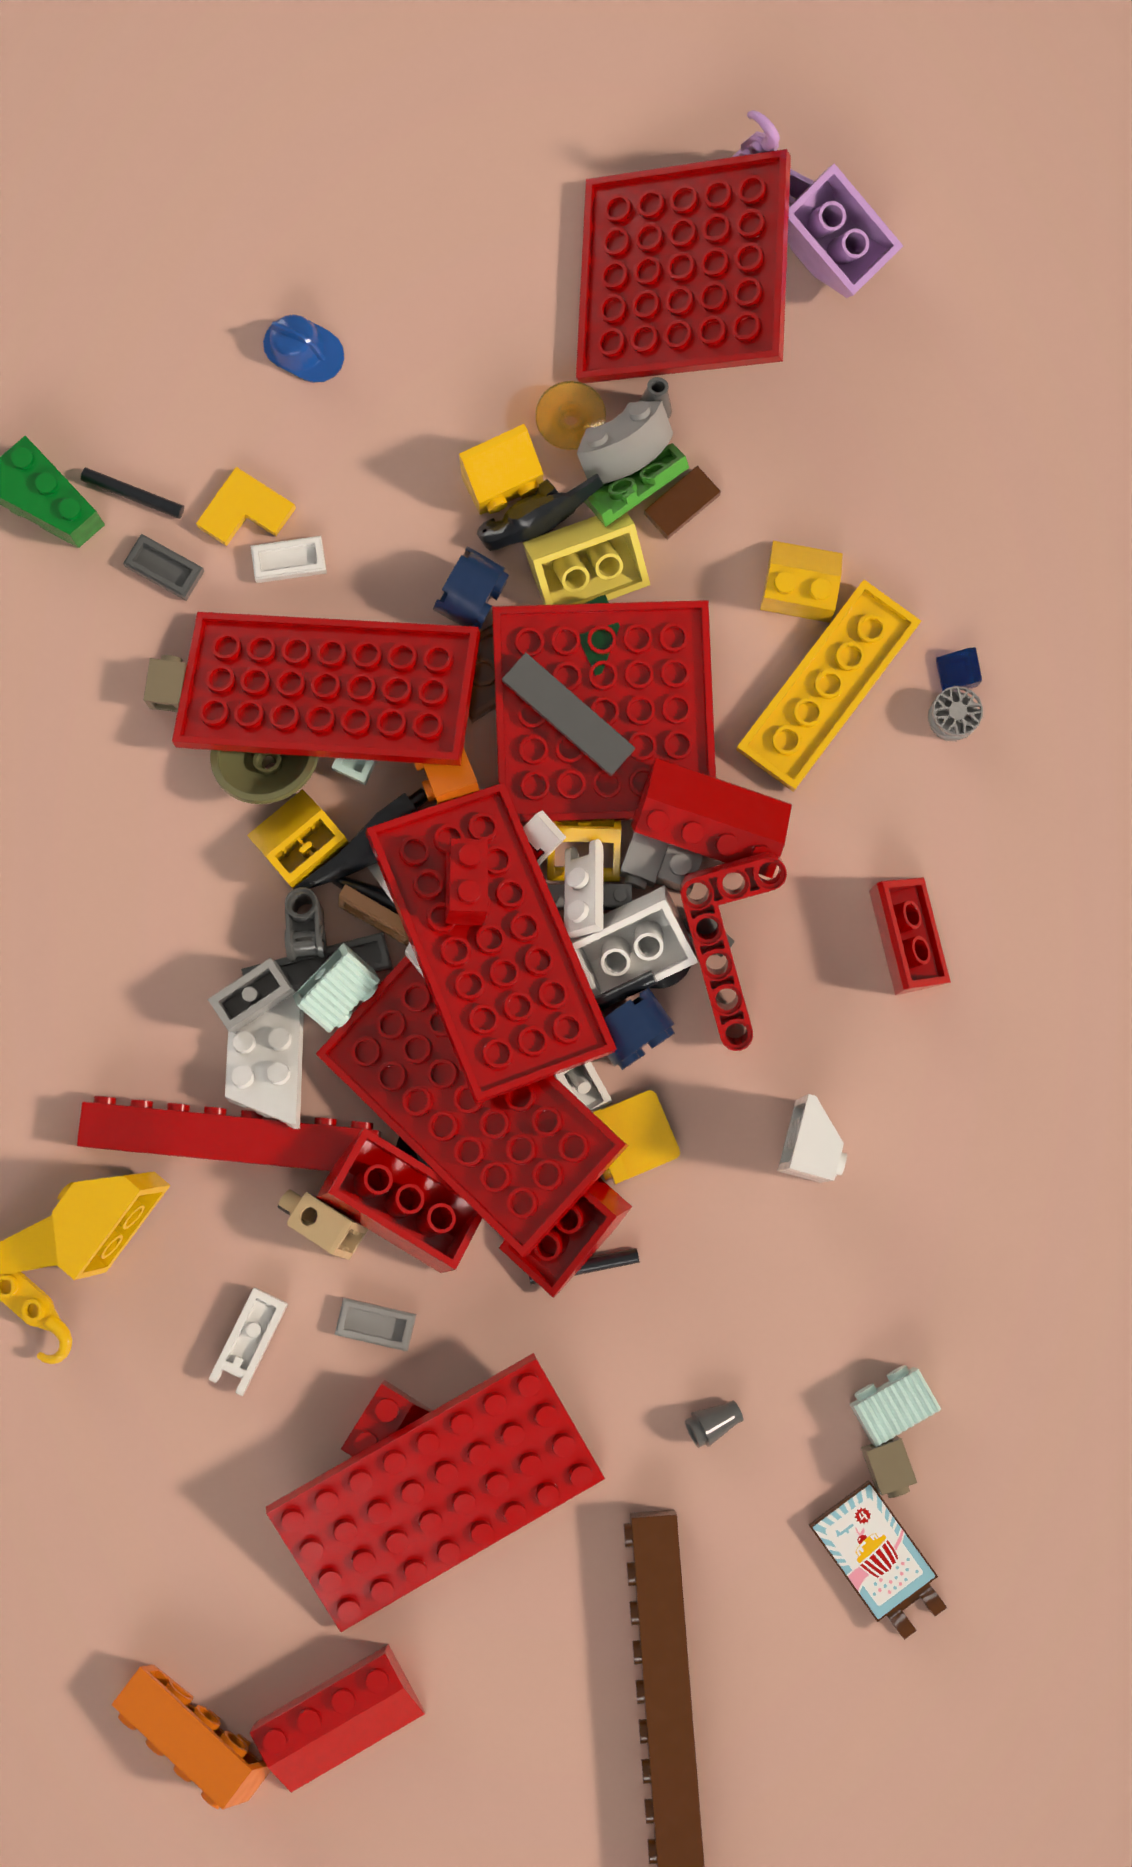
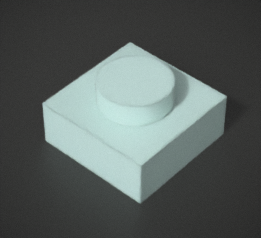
[331,758,377,785]

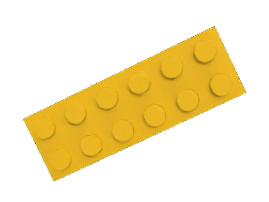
[736,580,921,792]

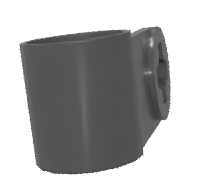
[285,887,327,961]

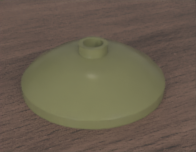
[210,750,319,804]

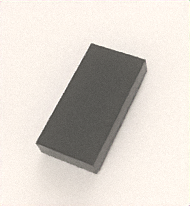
[123,534,204,601]

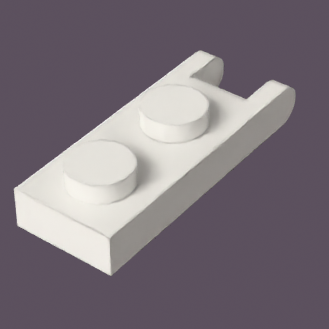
[564,839,603,939]
[209,1287,288,1396]

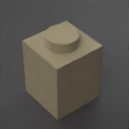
[143,655,187,712]
[861,1436,917,1498]

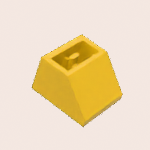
[247,789,349,889]

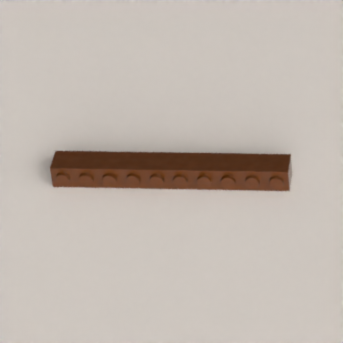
[624,1510,705,1867]

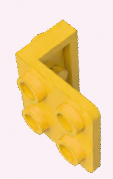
[593,1090,680,1185]

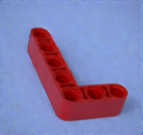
[680,852,787,1051]

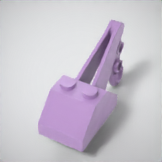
[732,110,903,298]

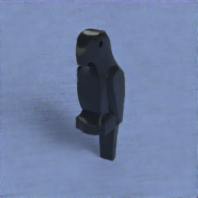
[477,474,603,551]

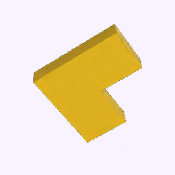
[196,467,296,546]

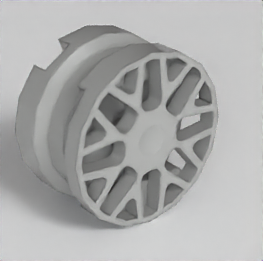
[928,686,983,742]

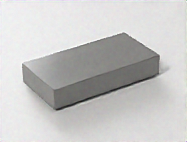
[335,1297,417,1351]

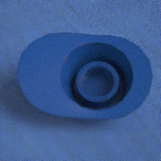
[263,314,344,383]

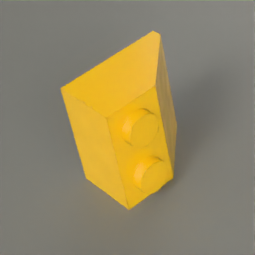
[459,424,543,515]
[760,540,843,623]

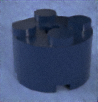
[433,546,509,631]
[604,988,675,1070]

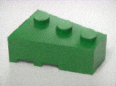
[0,435,105,548]

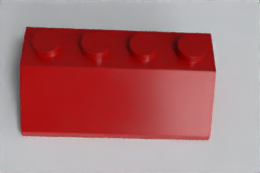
[631,757,792,878]
[316,1127,482,1273]
[249,1644,425,1793]

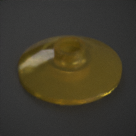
[536,381,606,450]

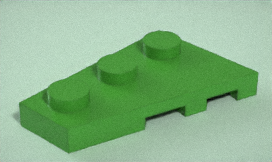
[584,443,689,527]

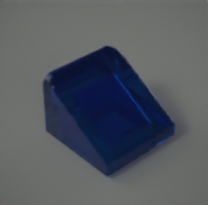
[936,647,982,691]

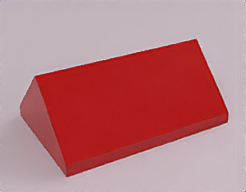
[869,878,951,996]

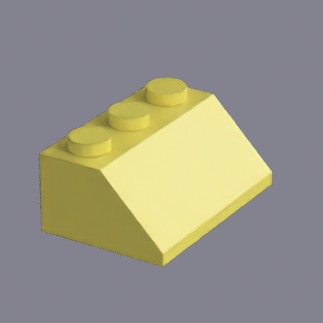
[523,512,650,605]

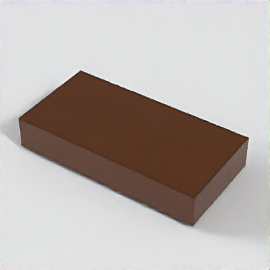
[644,466,721,540]

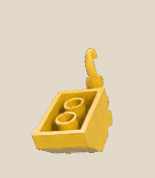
[0,1171,171,1364]

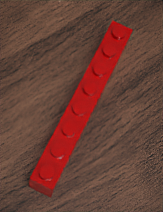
[77,1096,381,1171]

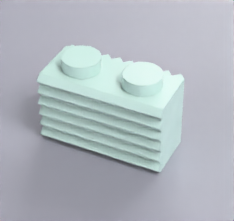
[293,943,380,1033]
[850,1365,941,1447]

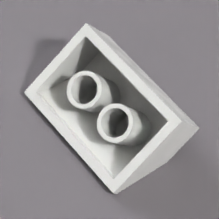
[570,885,699,996]
[777,1094,847,1183]

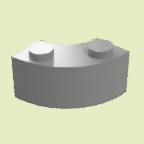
[577,401,673,484]

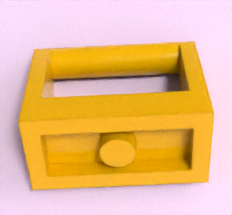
[547,820,621,882]

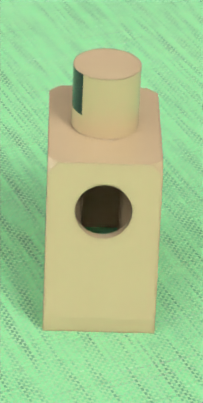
[278,1189,369,1260]

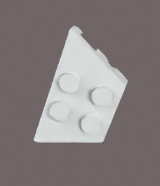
[225,991,304,1129]

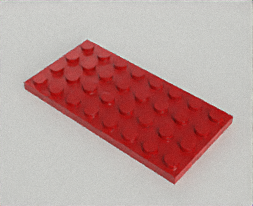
[172,612,480,766]
[366,782,617,1104]
[316,956,628,1258]
[265,1353,605,1632]

